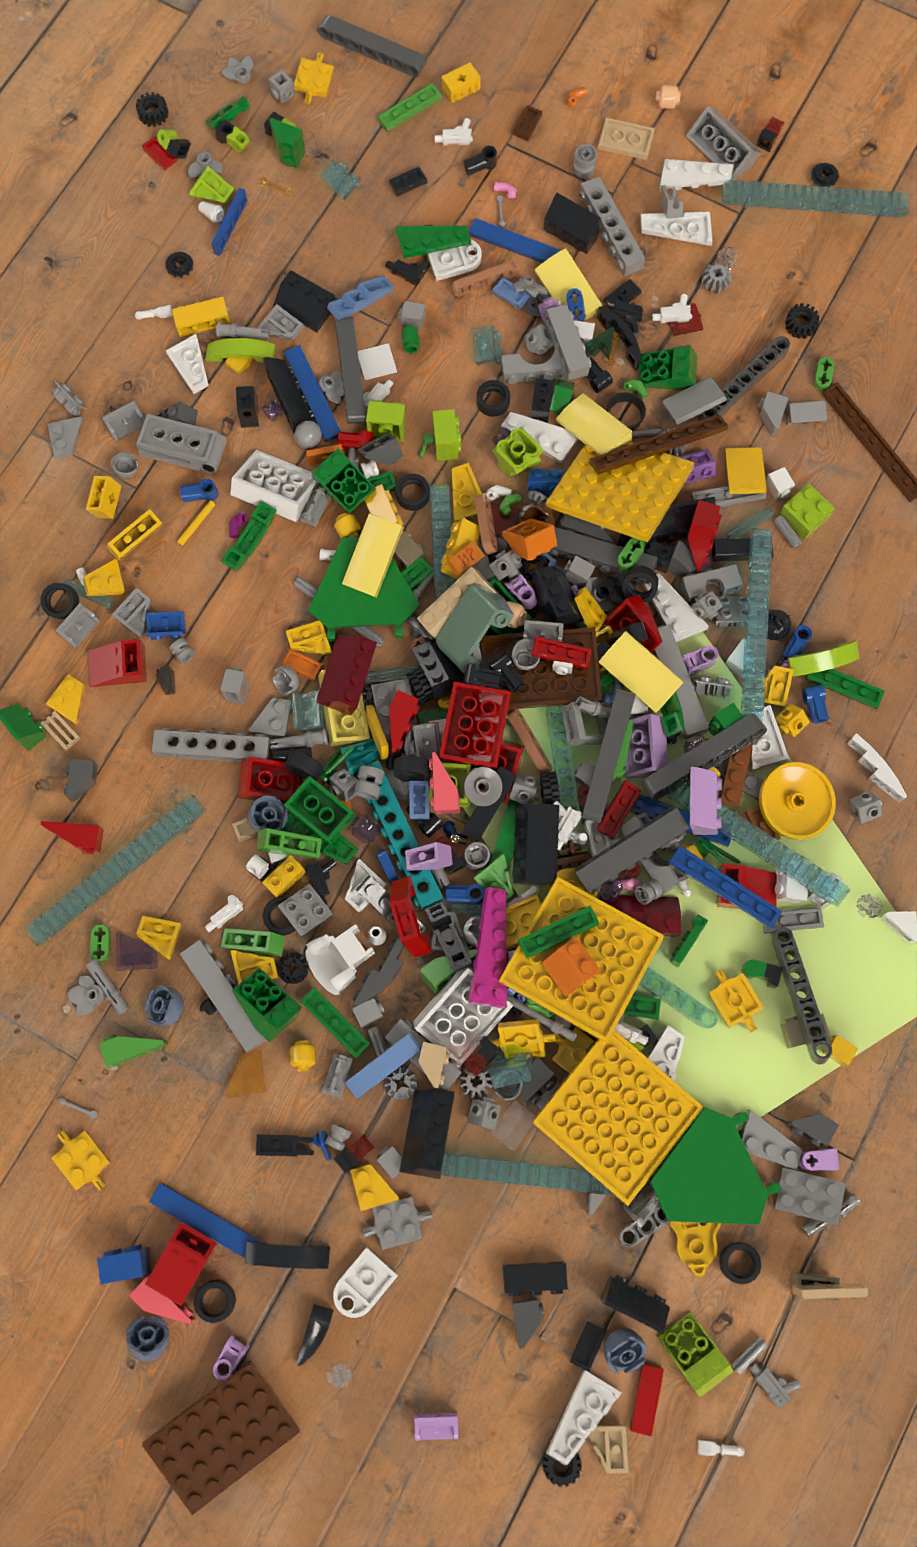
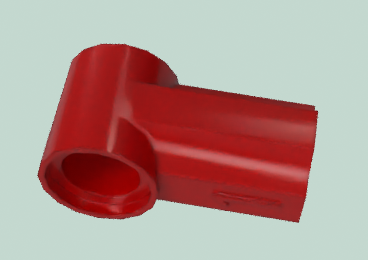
[338,430,375,452]

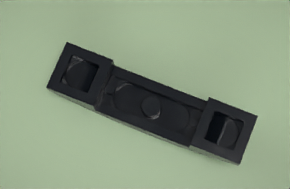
[597,306,641,371]
[424,900,473,973]
[245,1241,330,1269]

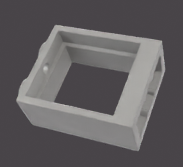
[561,702,610,745]

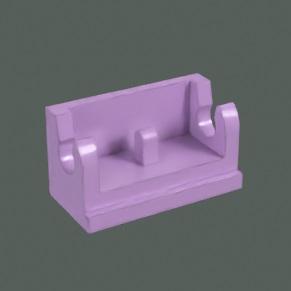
[415,1413,458,1441]

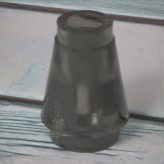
[156,666,176,695]

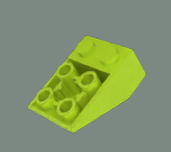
[658,1312,733,1398]

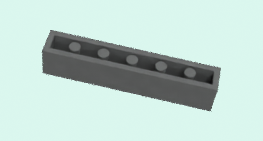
[547,527,658,584]
[573,806,690,892]

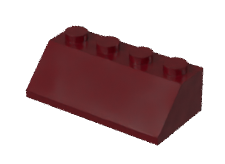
[315,635,377,716]
[599,894,681,937]

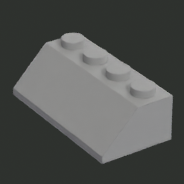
[686,106,762,181]

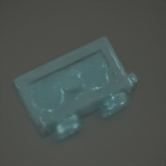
[291,690,324,733]
[488,1052,534,1088]

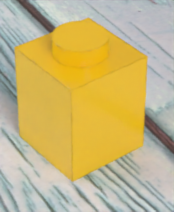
[823,1035,859,1067]

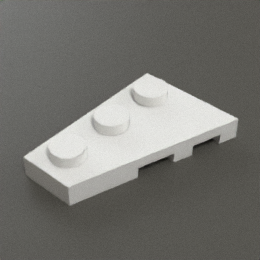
[647,1025,685,1081]

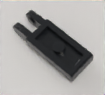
[256,1134,314,1157]

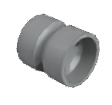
[573,144,597,179]
[354,766,385,800]
[465,842,490,872]

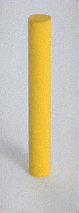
[177,500,215,547]

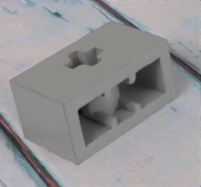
[221,668,250,705]

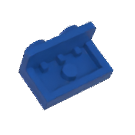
[527,468,564,497]
[146,611,186,640]

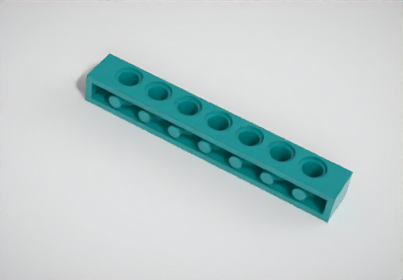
[356,760,444,911]

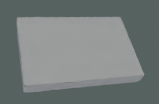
[662,377,726,425]

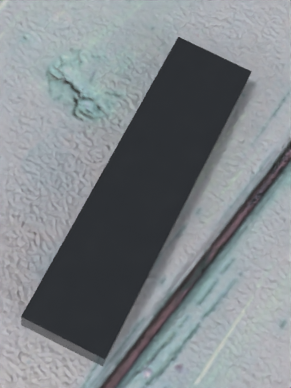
[461,766,517,842]

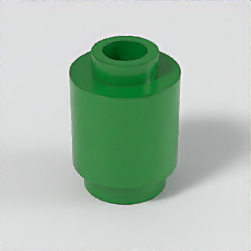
[401,325,420,354]

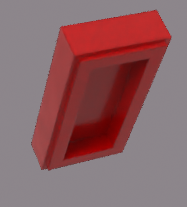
[142,136,177,171]

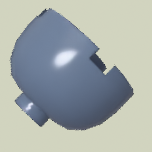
[247,796,288,833]
[144,985,184,1027]
[126,1315,170,1362]
[603,1328,648,1373]

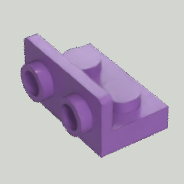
[679,449,716,484]

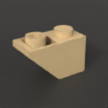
[419,1042,450,1089]

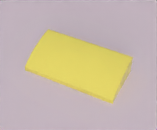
[535,248,602,320]
[556,393,632,455]
[342,514,404,598]
[599,631,684,713]
[318,670,370,746]

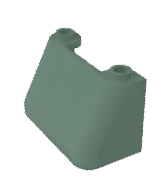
[436,584,514,674]

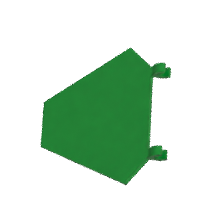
[308,537,420,642]
[650,1107,782,1224]

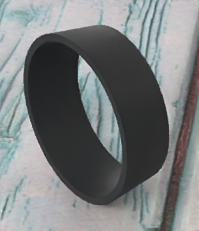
[607,392,646,431]

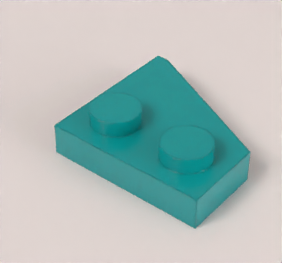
[340,739,380,775]

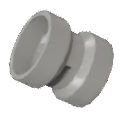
[169,638,196,665]
[635,879,663,905]
[325,1124,352,1151]

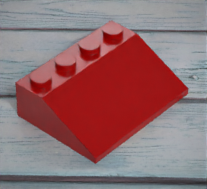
[439,682,511,768]

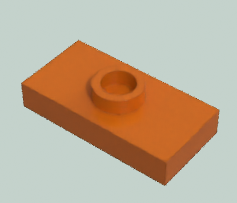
[306,444,343,465]

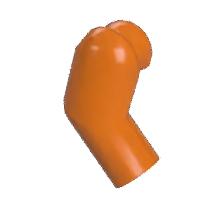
[566,87,586,107]

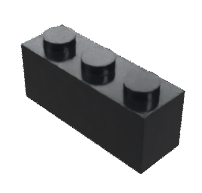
[503,1261,568,1297]

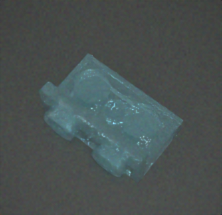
[320,160,361,200]
[473,325,503,365]

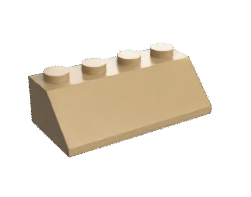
[417,567,498,639]

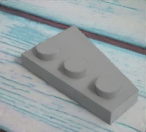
[740,1110,802,1170]

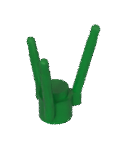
[320,745,354,785]
[695,837,740,864]

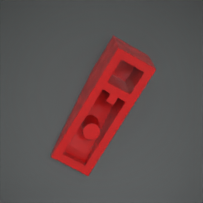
[41,821,104,855]

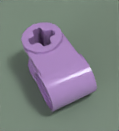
[504,573,537,609]
[682,645,719,676]
[798,1148,840,1171]
[213,1335,250,1380]

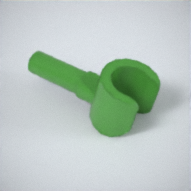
[418,433,434,458]

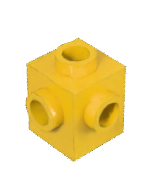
[775,704,809,738]

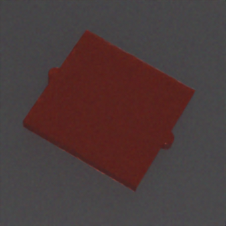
[668,303,703,336]
[490,502,520,536]

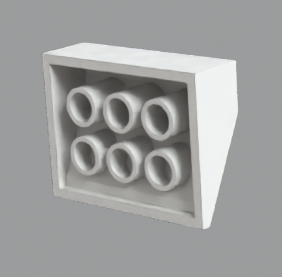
[230,449,318,522]
[413,965,513,1066]

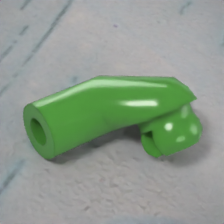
[623,379,649,399]
[499,493,521,516]
[525,999,554,1017]

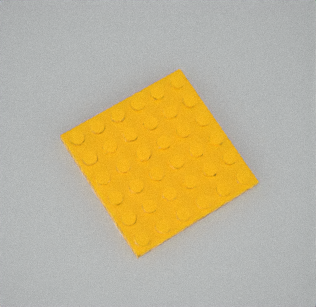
[546,442,695,542]
[499,877,664,1044]
[531,1029,703,1206]

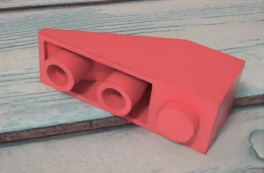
[429,752,460,814]
[129,1275,195,1324]

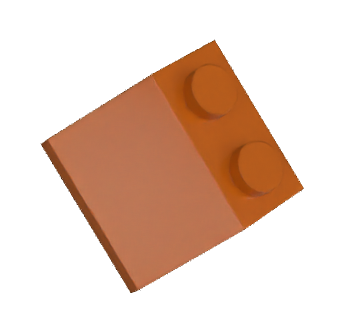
[502,518,557,560]
[541,936,601,997]

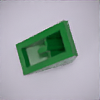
[550,379,575,414]

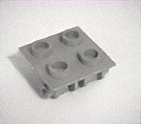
[715,595,755,627]
[692,675,735,698]
[278,883,333,937]

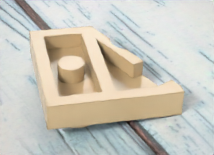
[588,1425,629,1473]

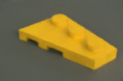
[452,463,482,522]

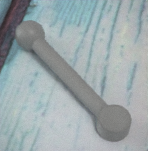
[496,195,505,227]
[58,1097,98,1119]

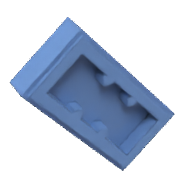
[492,277,530,310]

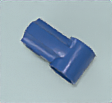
[180,479,219,502]
[782,625,812,660]
[802,684,829,724]
[446,884,485,905]

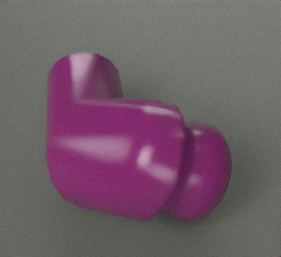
[229,512,247,538]

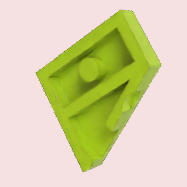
[188,166,236,204]

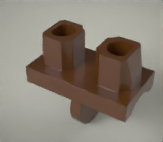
[557,841,592,870]

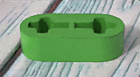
[814,357,834,391]
[618,538,644,571]
[90,924,111,963]

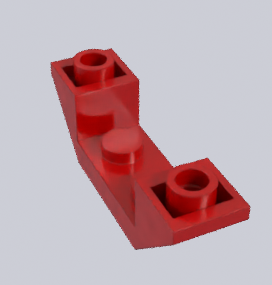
[390,876,433,958]

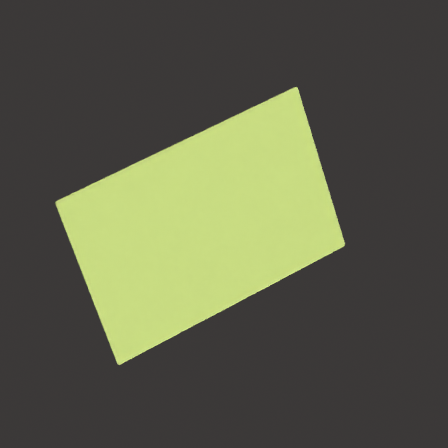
[440,624,917,1147]

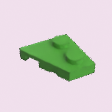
[473,852,514,900]

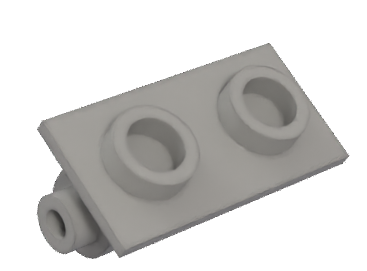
[52,381,88,416]
[299,487,331,527]
[322,1053,353,1098]

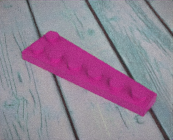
[468,887,507,1008]

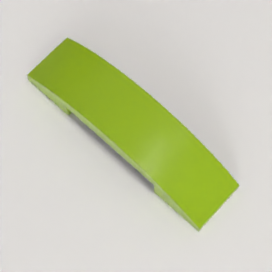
[205,338,276,362]
[787,640,860,677]

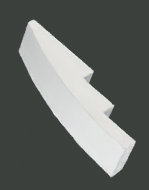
[847,733,907,803]

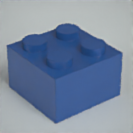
[97,1244,152,1285]

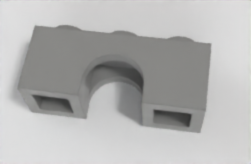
[680,564,743,604]

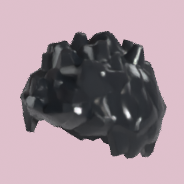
[753,610,792,641]

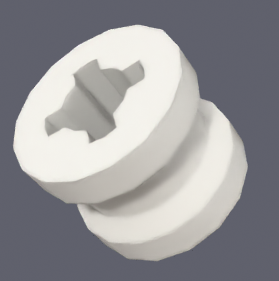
[360,460,379,479]

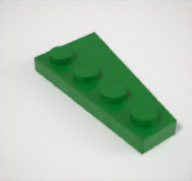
[395,226,471,259]
[280,813,359,865]

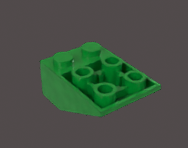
[638,344,697,390]
[311,448,376,514]
[232,968,302,1043]

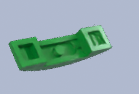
[221,501,277,571]
[660,692,685,737]
[491,799,522,871]

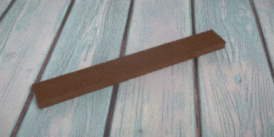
[822,382,917,502]
[589,414,728,475]

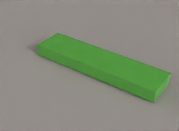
[377,83,442,132]

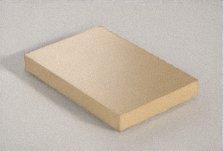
[598,117,655,160]
[792,1283,868,1299]

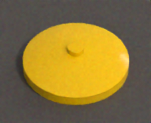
[759,762,836,840]

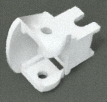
[306,924,375,995]

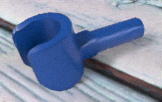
[313,1131,332,1161]

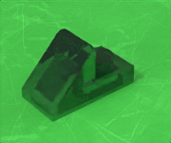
[585,327,614,360]

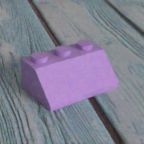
[624,714,669,779]
[690,767,722,835]

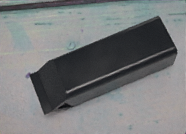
[712,538,773,562]

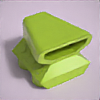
[492,428,543,477]

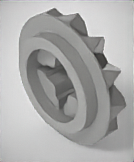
[527,491,552,511]
[384,1067,417,1100]

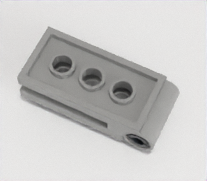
[136,414,227,474]

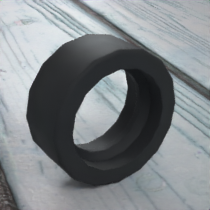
[477,380,510,417]
[395,474,430,511]
[622,566,659,603]
[41,583,79,619]
[284,751,323,781]
[393,756,431,782]
[263,897,295,936]
[719,1242,762,1285]
[194,1280,236,1323]

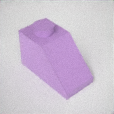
[405,842,452,871]

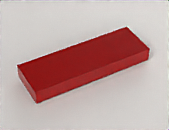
[531,636,592,669]
[596,780,642,840]
[630,1363,664,1437]

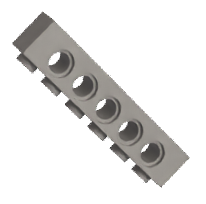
[579,176,645,276]
[152,728,271,763]

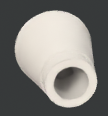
[198,201,225,223]
[367,926,387,946]

